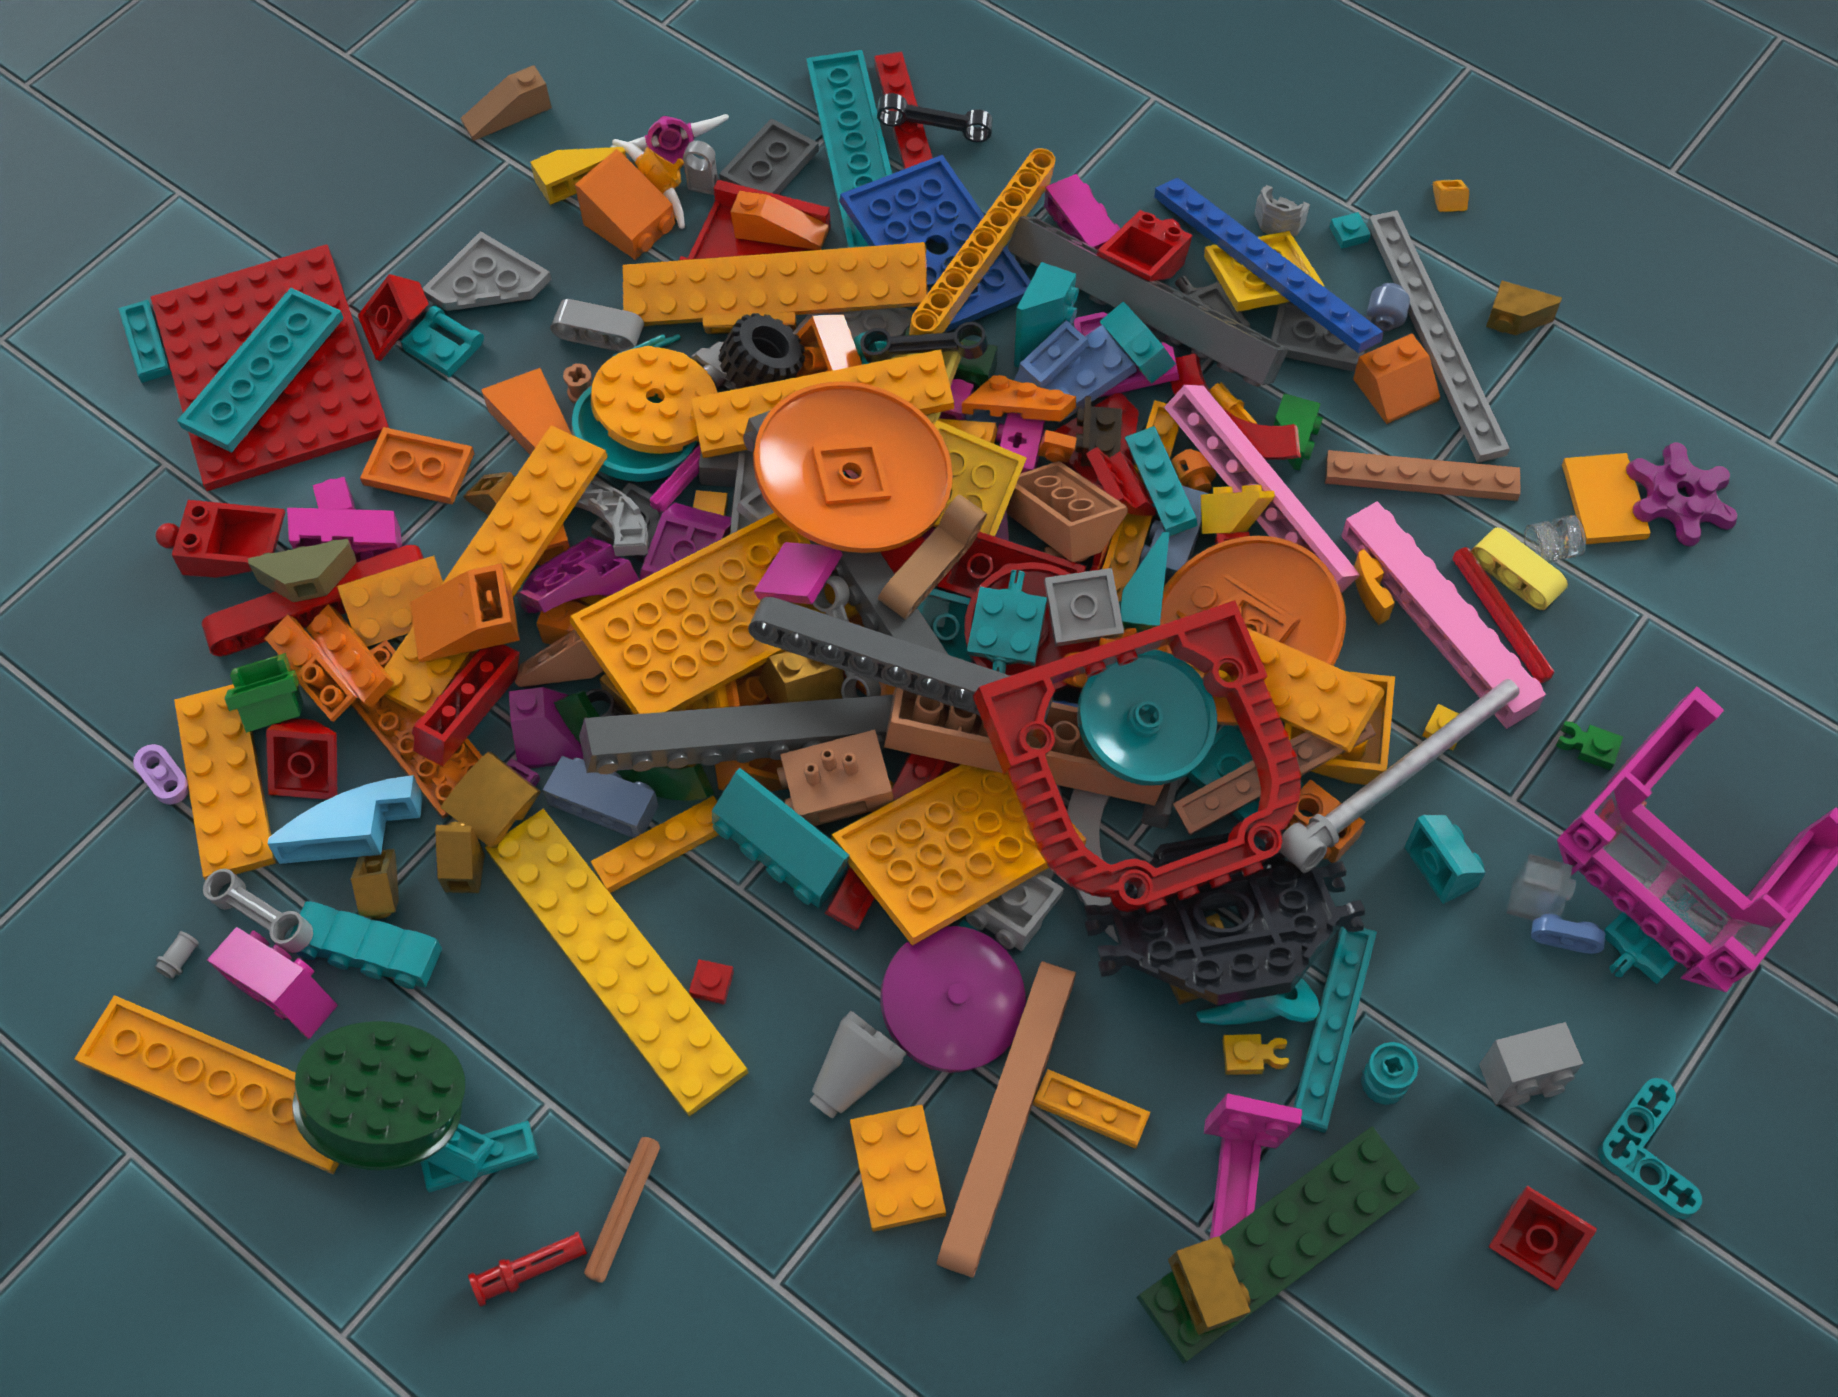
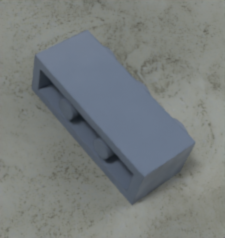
[1139,486,1209,585]
[543,756,659,838]

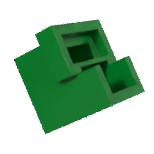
[224,653,304,733]

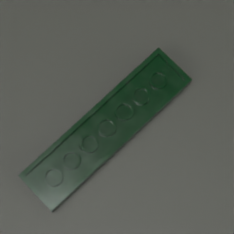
[1136,1126,1420,1364]

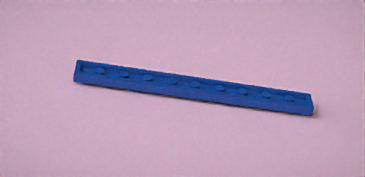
[1154,178,1383,353]

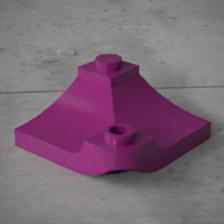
[515,537,640,613]

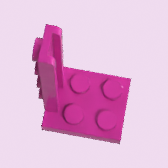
[1204,1093,1302,1239]

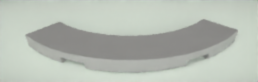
[575,480,649,556]
[1067,789,1119,943]

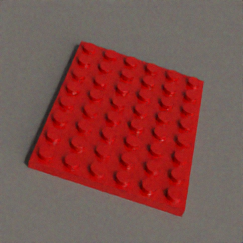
[150,244,389,491]

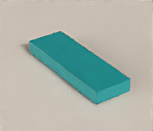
[118,299,172,383]
[421,1120,539,1193]

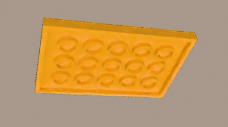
[831,764,1087,946]

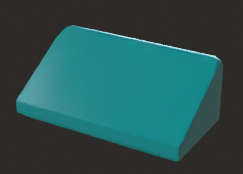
[426,1124,495,1182]

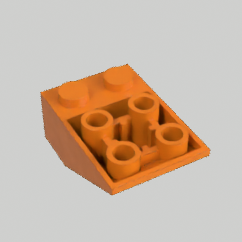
[410,563,520,663]

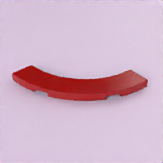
[1170,353,1301,460]

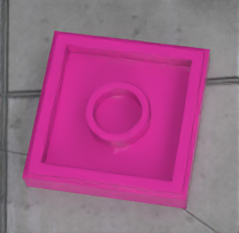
[754,542,843,604]

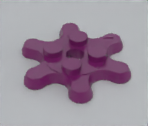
[1626,442,1738,546]

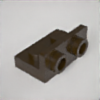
[1075,396,1122,466]

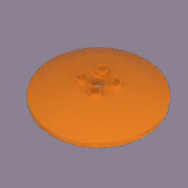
[753,381,953,553]
[1160,536,1346,726]

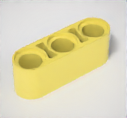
[1471,527,1568,610]

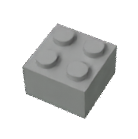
[1479,1022,1583,1107]

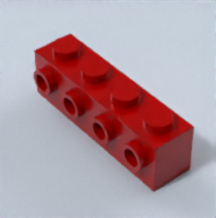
[412,644,520,767]

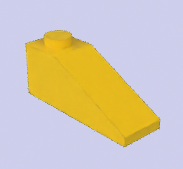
[530,147,627,205]

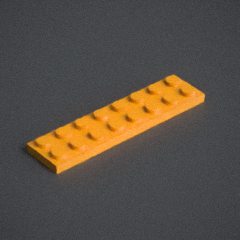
[691,350,954,458]
[74,995,339,1174]

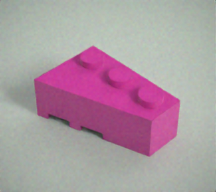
[287,508,402,562]
[207,927,338,1039]

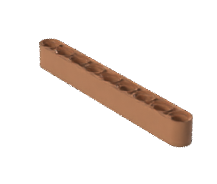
[936,961,1076,1278]

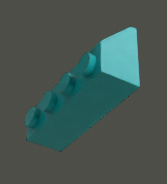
[712,768,849,909]

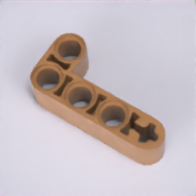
[878,494,987,620]

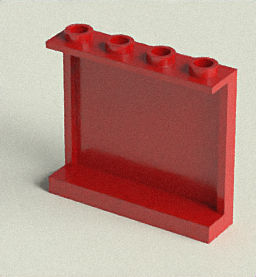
[679,180,831,261]

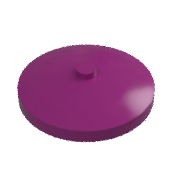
[880,926,1026,1073]

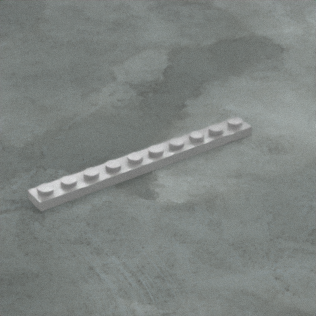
[1367,210,1510,463]

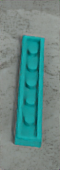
[1293,927,1377,1133]

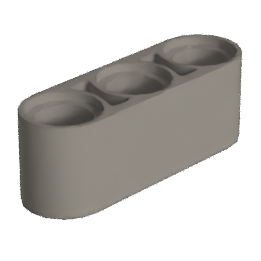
[550,299,644,352]

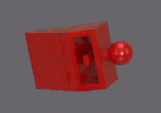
[1096,210,1193,282]
[155,500,286,578]

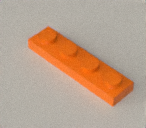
[306,604,395,707]

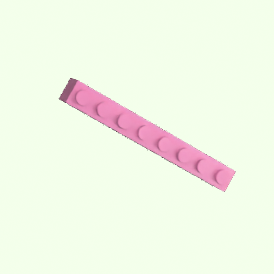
[1164,385,1360,593]
[1341,501,1546,729]

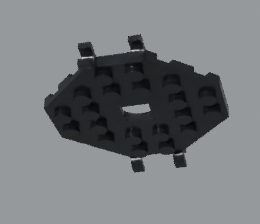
[1084,833,1365,1005]

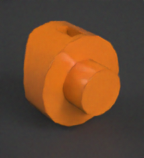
[1171,449,1217,493]

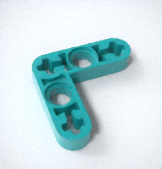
[1598,1078,1702,1219]

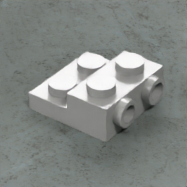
[966,873,1064,951]

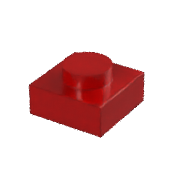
[689,959,734,1005]

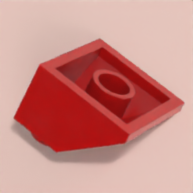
[358,274,429,361]
[266,718,338,800]

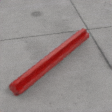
[1453,547,1554,684]

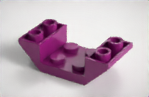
[639,503,731,580]

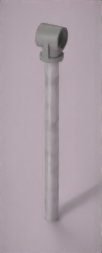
[1279,679,1519,873]

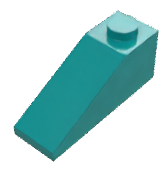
[1099,301,1176,384]
[1118,532,1169,633]

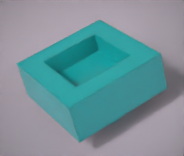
[1329,212,1370,249]

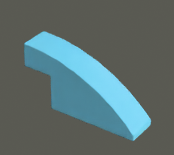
[267,775,423,864]

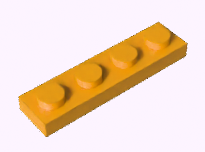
[591,796,719,893]

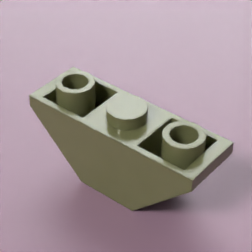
[248,539,357,602]

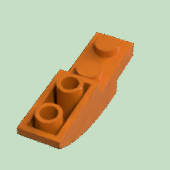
[265,614,358,722]

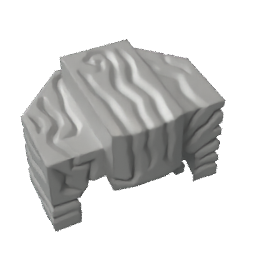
[1254,185,1310,236]

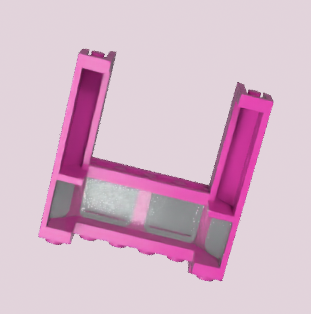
[1557,687,1838,993]

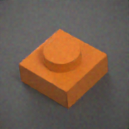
[1038,430,1077,463]

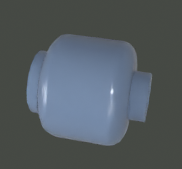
[1366,283,1410,331]

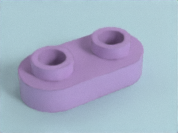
[133,744,189,805]

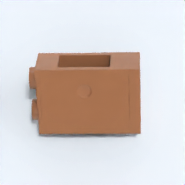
[777,729,894,826]

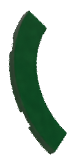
[554,691,714,801]

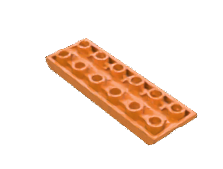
[351,640,483,819]

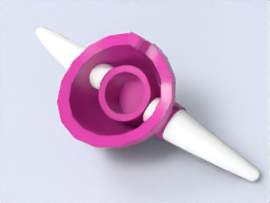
[611,114,729,164]

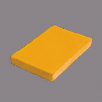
[1562,453,1651,545]

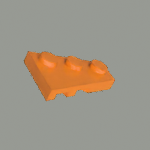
[962,375,1076,422]

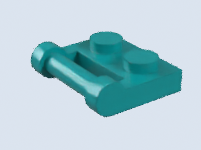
[401,306,484,378]

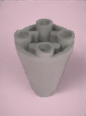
[809,1010,907,1119]

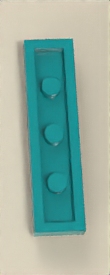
[1125,426,1198,536]

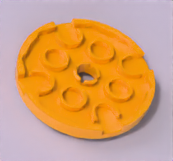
[591,346,717,454]

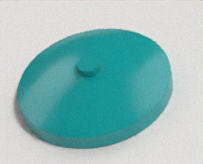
[571,386,698,482]
[1077,649,1217,786]

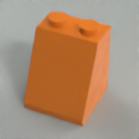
[575,149,676,260]

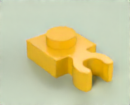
[1222,1034,1289,1075]

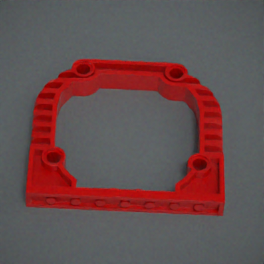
[973,600,1301,913]

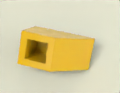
[1201,485,1275,534]

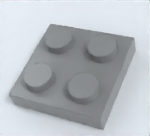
[1044,568,1124,647]

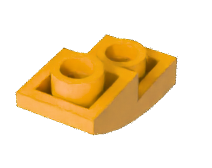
[1354,549,1395,625]

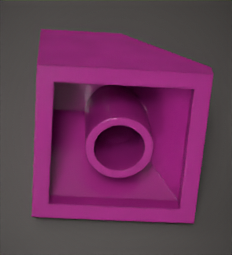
[509,687,584,769]

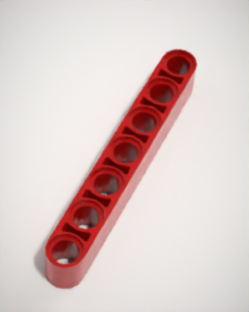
[201,545,424,656]

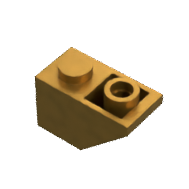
[435,822,485,893]

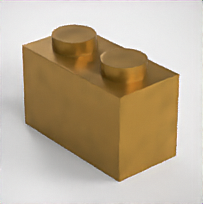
[1168,1236,1251,1335]

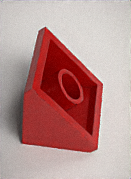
[1489,1186,1597,1291]

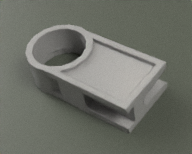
[683,141,718,195]

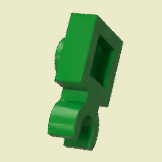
[1556,721,1623,771]

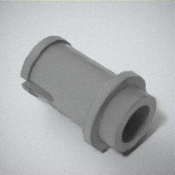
[155,931,199,979]

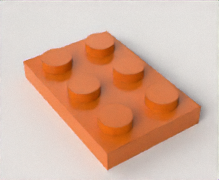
[360,427,475,505]

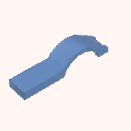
[964,320,1089,429]

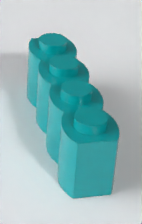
[288,901,442,989]

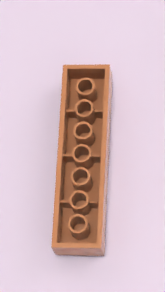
[884,687,1164,806]

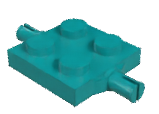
[967,570,1047,674]
[1604,891,1705,984]

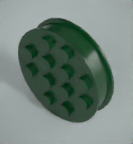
[292,1021,465,1170]

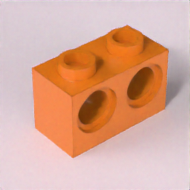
[1285,779,1366,863]

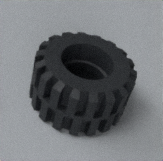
[718,313,805,389]

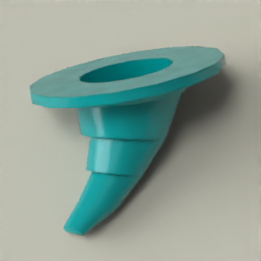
[1196,978,1320,1025]

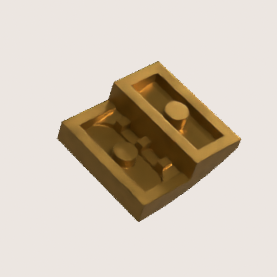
[440,752,541,848]

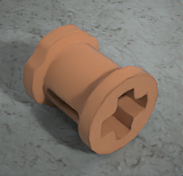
[563,364,592,404]

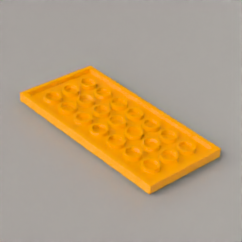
[570,512,858,714]

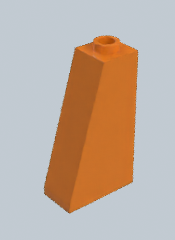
[481,368,572,455]

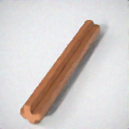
[584,1137,660,1283]

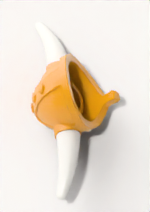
[612,139,685,230]

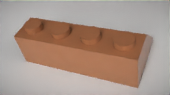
[1006,461,1128,562]

